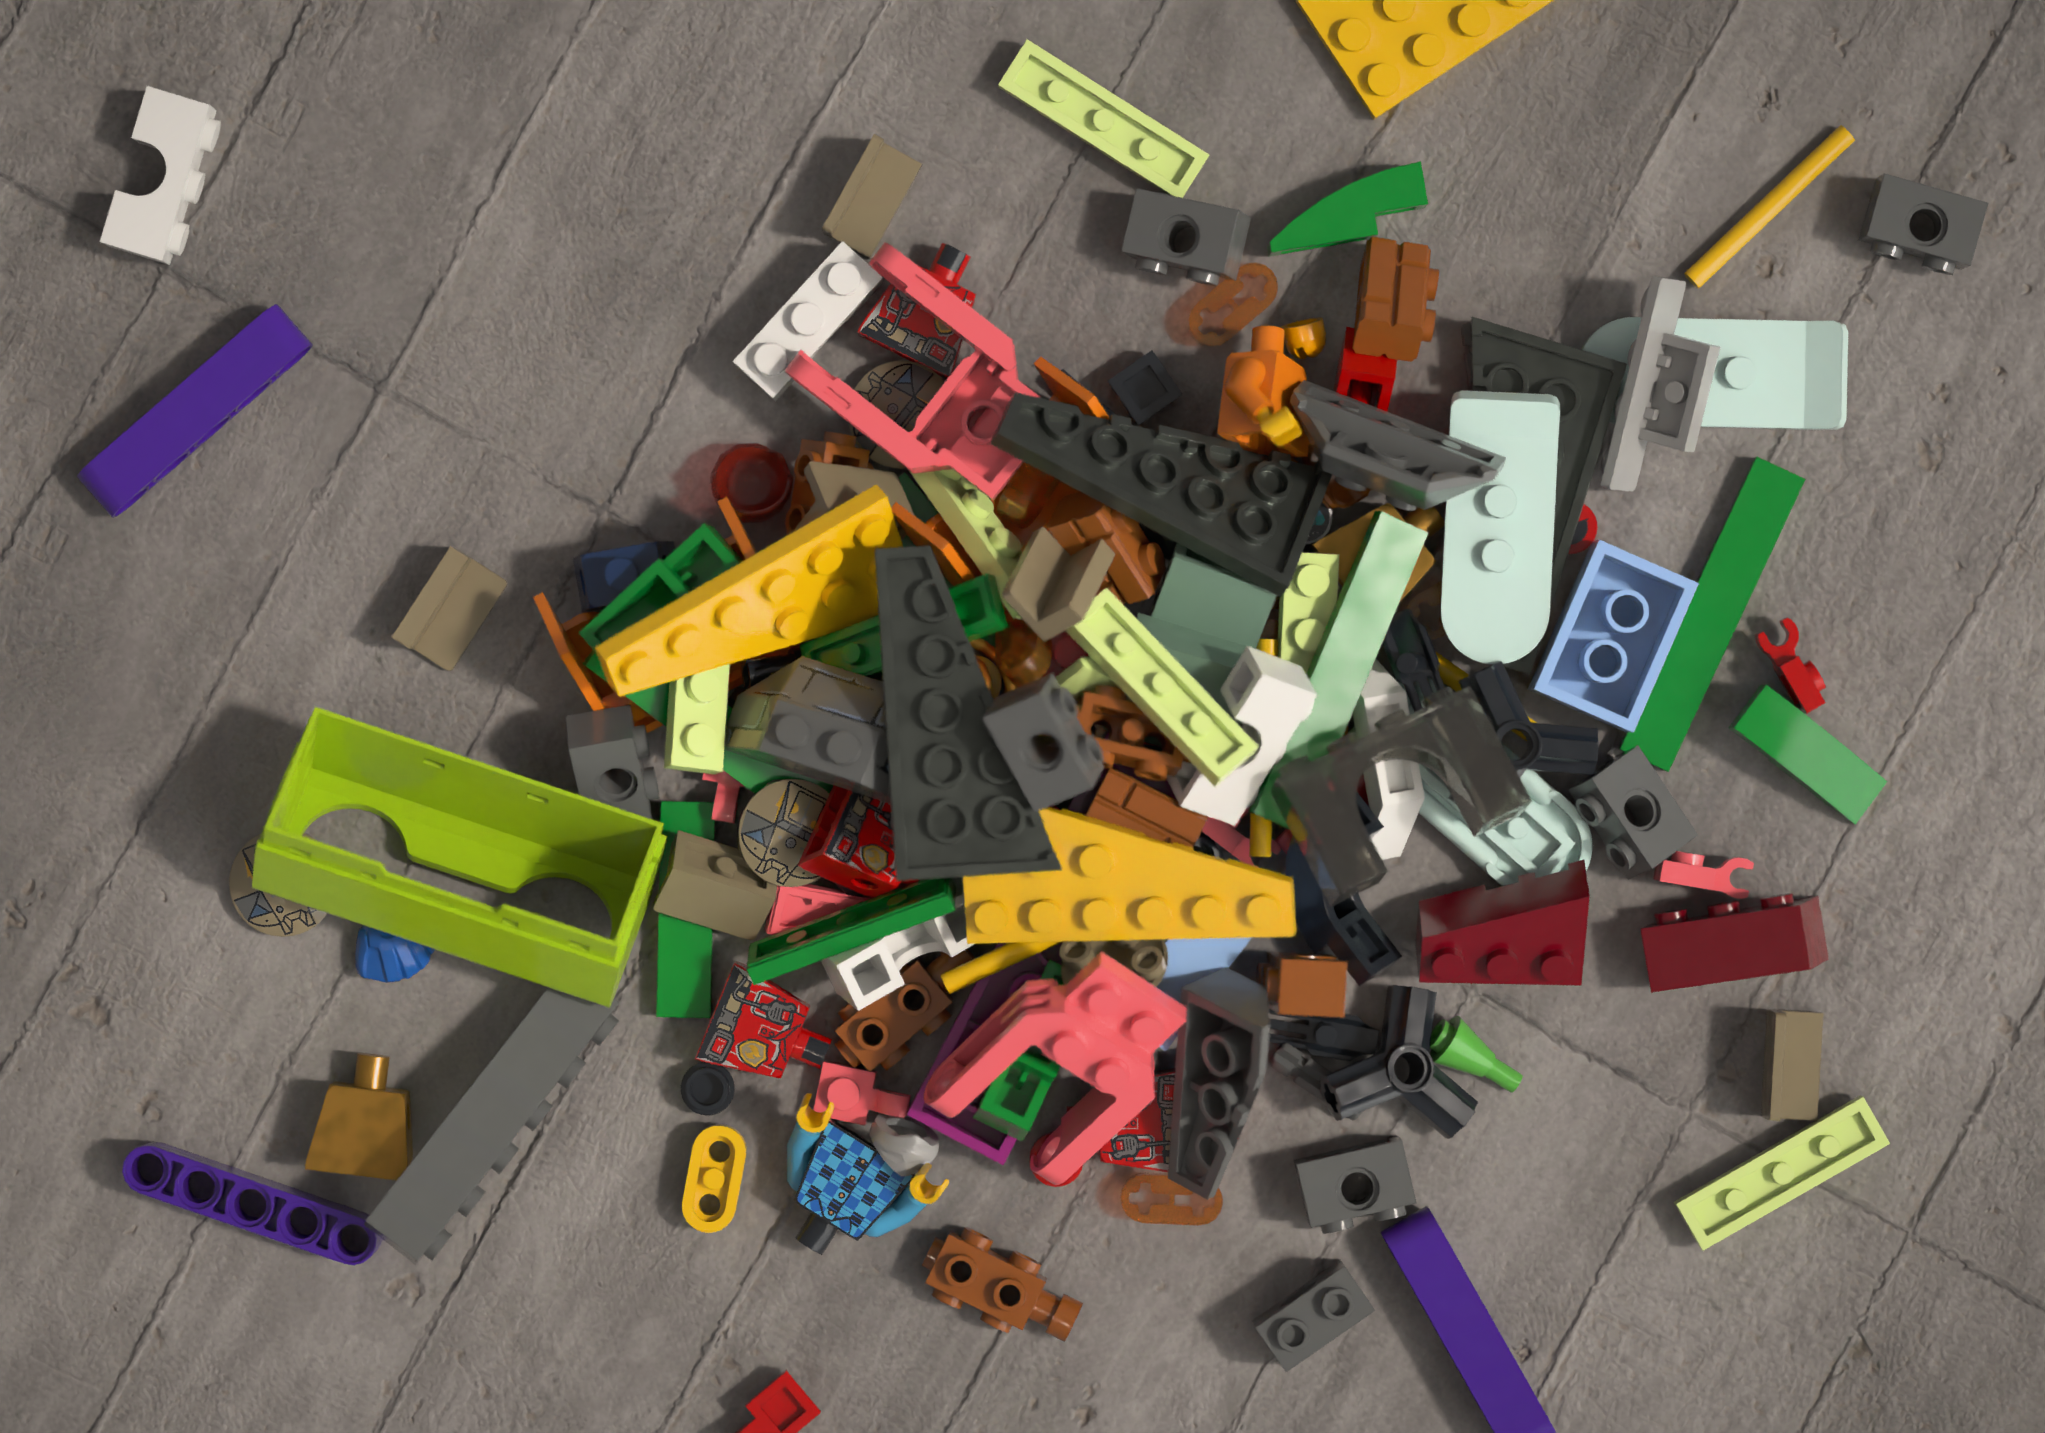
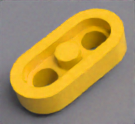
[682,1124,747,1233]

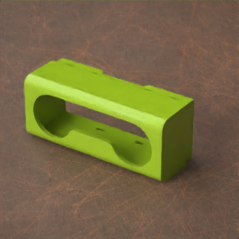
[252,707,667,1008]

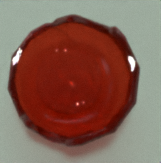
[710,443,793,523]

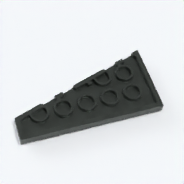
[1471,316,1627,675]
[990,392,1332,597]
[875,546,1063,881]

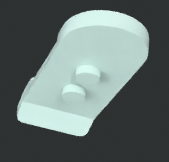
[1581,317,1848,430]
[1441,390,1560,664]
[1344,677,1592,886]

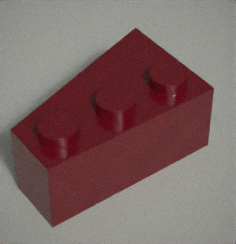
[1415,860,1590,986]
[1641,893,1829,993]

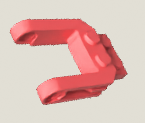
[784,242,1041,500]
[924,952,1186,1185]

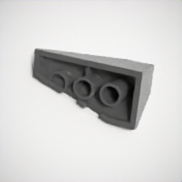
[1168,967,1270,1200]

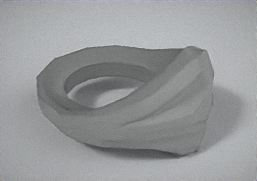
[870,1114,939,1176]

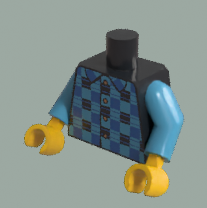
[787,1093,949,1255]

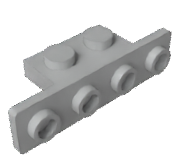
[1601,276,1720,491]

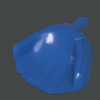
[355,925,435,983]

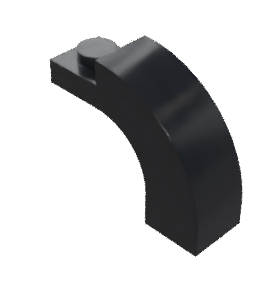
[1285,784,1402,987]

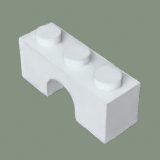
[100,86,221,265]
[733,241,884,401]
[1167,646,1317,826]
[821,877,976,1011]

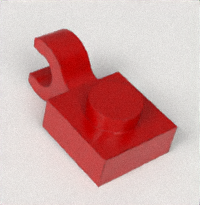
[1755,617,1826,714]
[735,1369,821,1433]

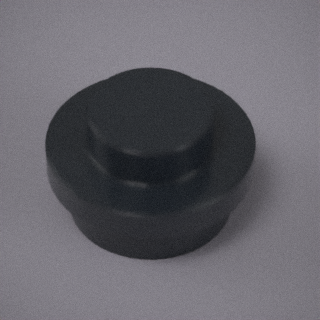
[681,1062,735,1116]

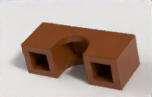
[1256,951,1347,1017]

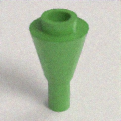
[1430,1016,1523,1093]

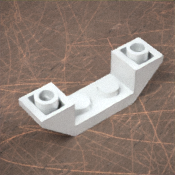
[1353,659,1425,865]

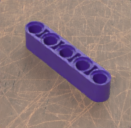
[77,304,313,518]
[122,1141,382,1265]
[1380,1206,1556,1433]

